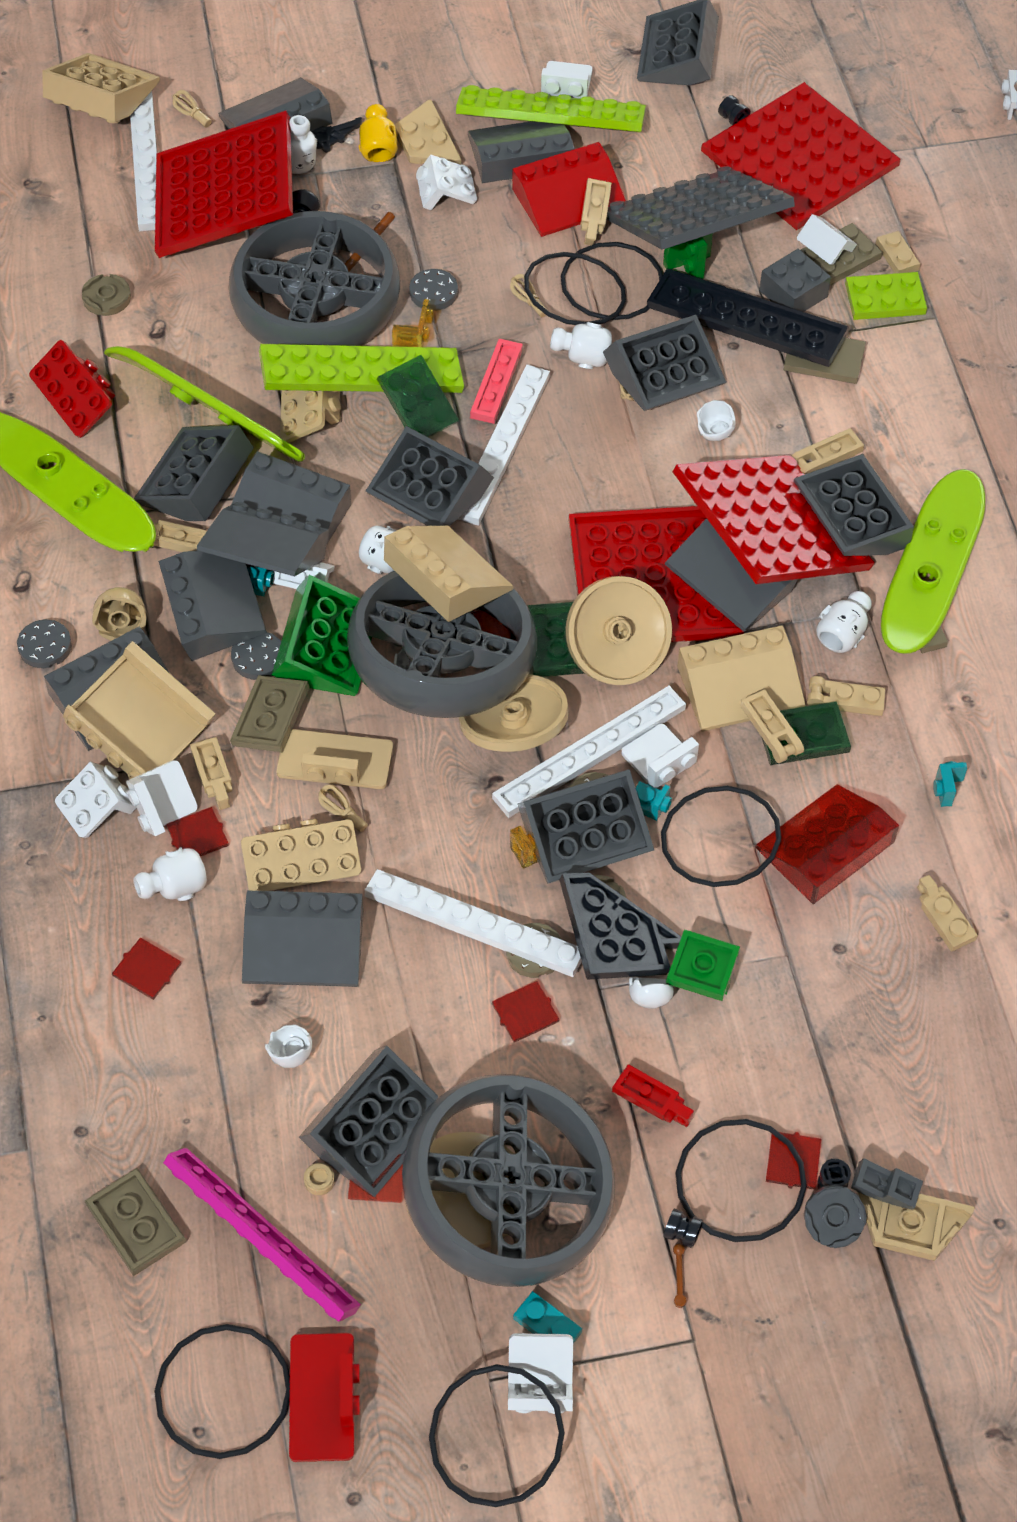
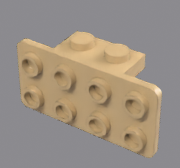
[280,390,341,443]
[276,729,393,789]
[241,819,361,891]

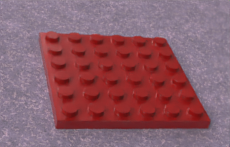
[701,82,900,230]
[155,110,293,258]
[672,455,874,584]
[568,506,744,642]

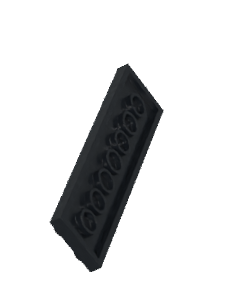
[647,268,848,367]

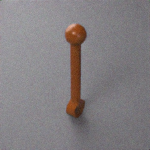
[673,1244,686,1308]

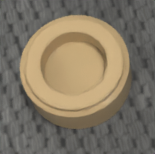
[304,1163,335,1195]

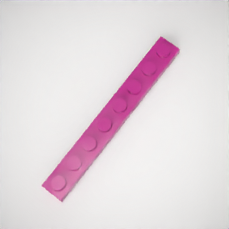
[163,1148,361,1322]

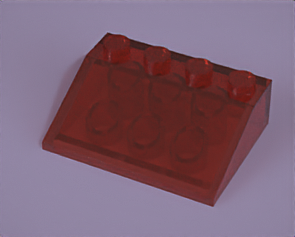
[755,784,899,904]

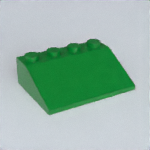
[272,574,372,696]

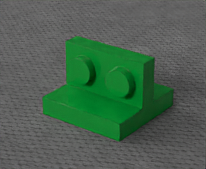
[663,233,713,279]
[666,929,740,1001]

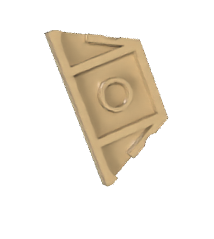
[395,100,461,165]
[857,1192,975,1261]

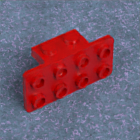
[29,340,116,438]
[289,1333,360,1462]

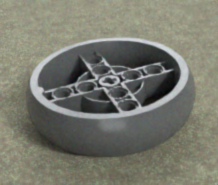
[229,211,401,346]
[347,571,537,718]
[402,1074,615,1287]

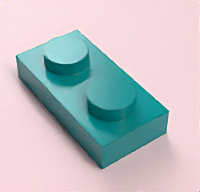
[513,1291,582,1344]

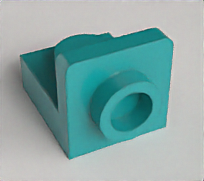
[247,565,274,597]
[636,781,673,821]

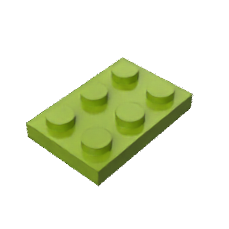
[845,272,927,320]

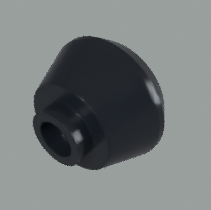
[292,189,320,213]

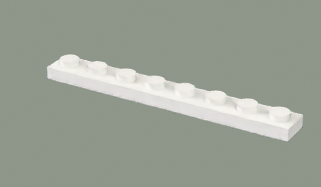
[130,91,157,231]
[458,365,550,526]
[492,686,686,818]
[364,869,582,977]

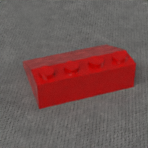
[512,142,626,237]

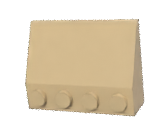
[42,53,160,123]
[384,526,513,622]
[677,625,806,732]

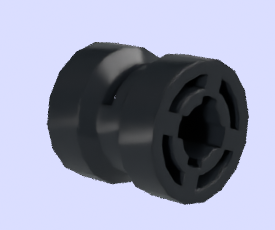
[718,95,751,125]
[817,1159,851,1189]
[663,1208,703,1248]

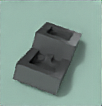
[851,1158,923,1210]

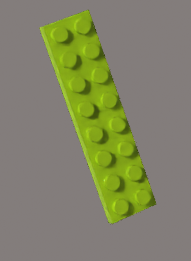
[456,85,646,132]
[259,344,464,393]

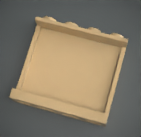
[63,641,215,779]

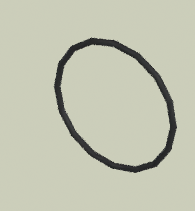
[560,242,663,320]
[524,252,626,325]
[661,785,782,887]
[675,1119,807,1242]
[154,1324,290,1459]
[429,1364,565,1507]

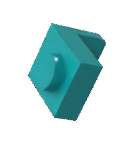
[933,761,967,807]

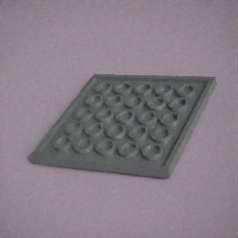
[606,166,795,250]

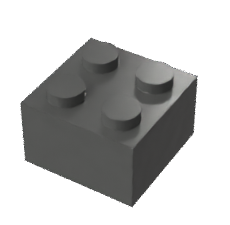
[759,248,831,312]

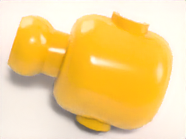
[359,104,398,162]

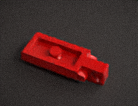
[612,1064,694,1127]

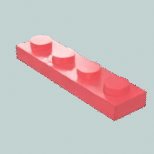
[470,339,523,424]

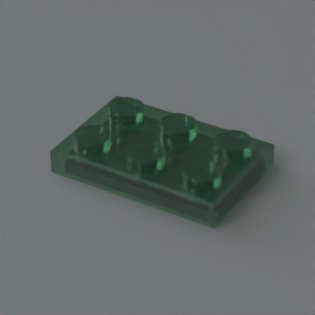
[377,355,459,438]
[527,602,585,677]
[761,701,851,766]

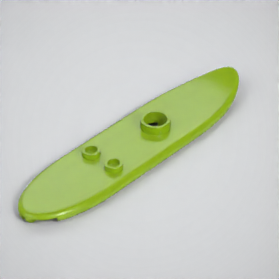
[104,346,305,462]
[0,412,156,552]
[881,469,985,654]

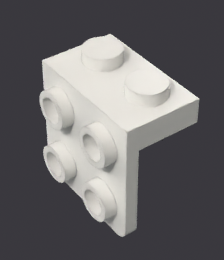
[541,61,592,98]
[416,155,477,210]
[621,724,699,788]
[126,760,198,836]
[55,761,137,838]
[508,1333,573,1414]

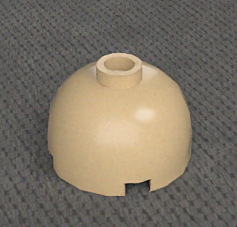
[92,587,146,641]

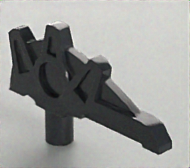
[311,117,362,153]

